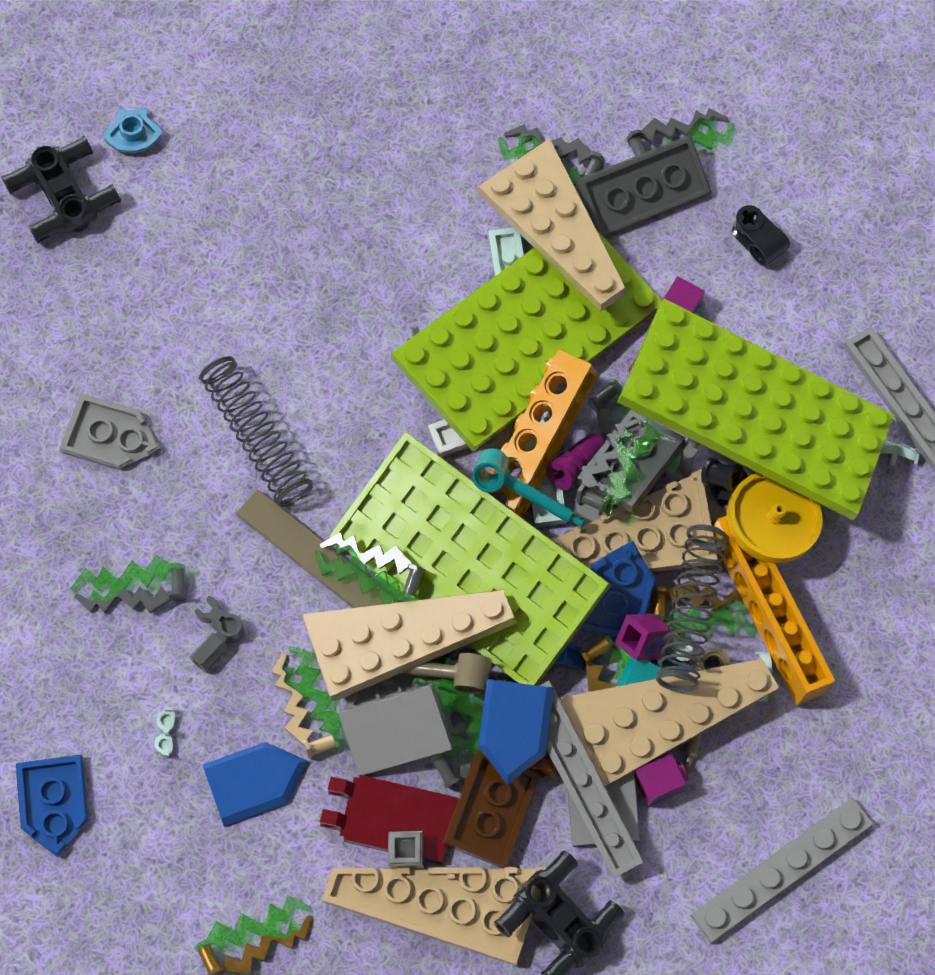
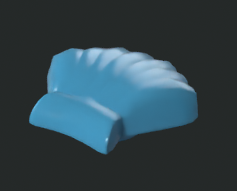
[103,108,162,154]

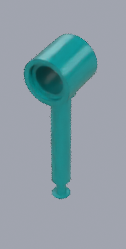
[472,449,586,529]

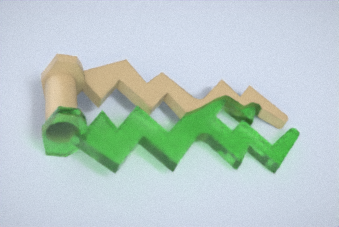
[271,646,342,758]

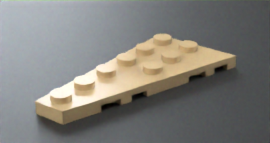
[478,138,625,311]
[551,469,717,572]
[302,590,517,701]
[559,659,779,787]
[322,867,547,966]

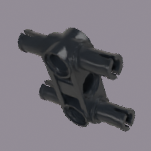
[1,136,121,244]
[494,850,625,975]

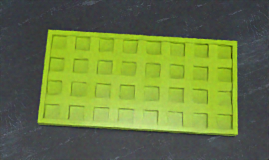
[390,228,662,452]
[617,298,894,520]
[329,431,611,686]

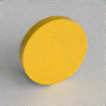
[727,473,823,563]

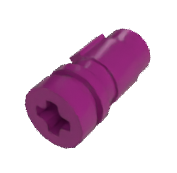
[546,433,605,490]

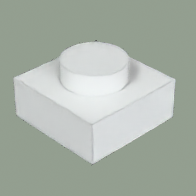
[428,419,468,457]

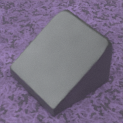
[388,831,425,869]

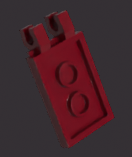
[319,775,458,864]

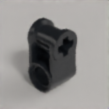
[732,205,790,267]
[701,458,748,508]

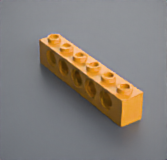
[488,349,600,518]
[713,515,835,706]

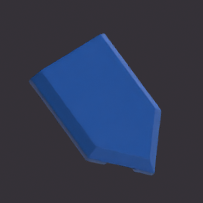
[580,540,656,638]
[478,679,554,785]
[202,742,308,827]
[16,754,88,858]

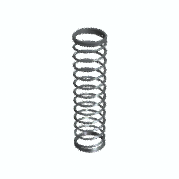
[199,356,313,507]
[656,524,729,693]

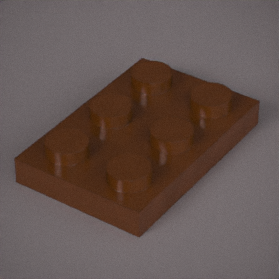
[442,748,540,869]

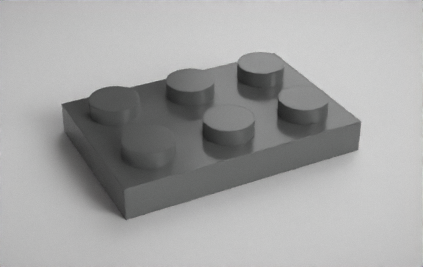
[577,410,685,513]

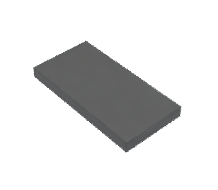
[575,135,712,237]

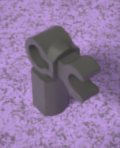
[189,596,244,673]

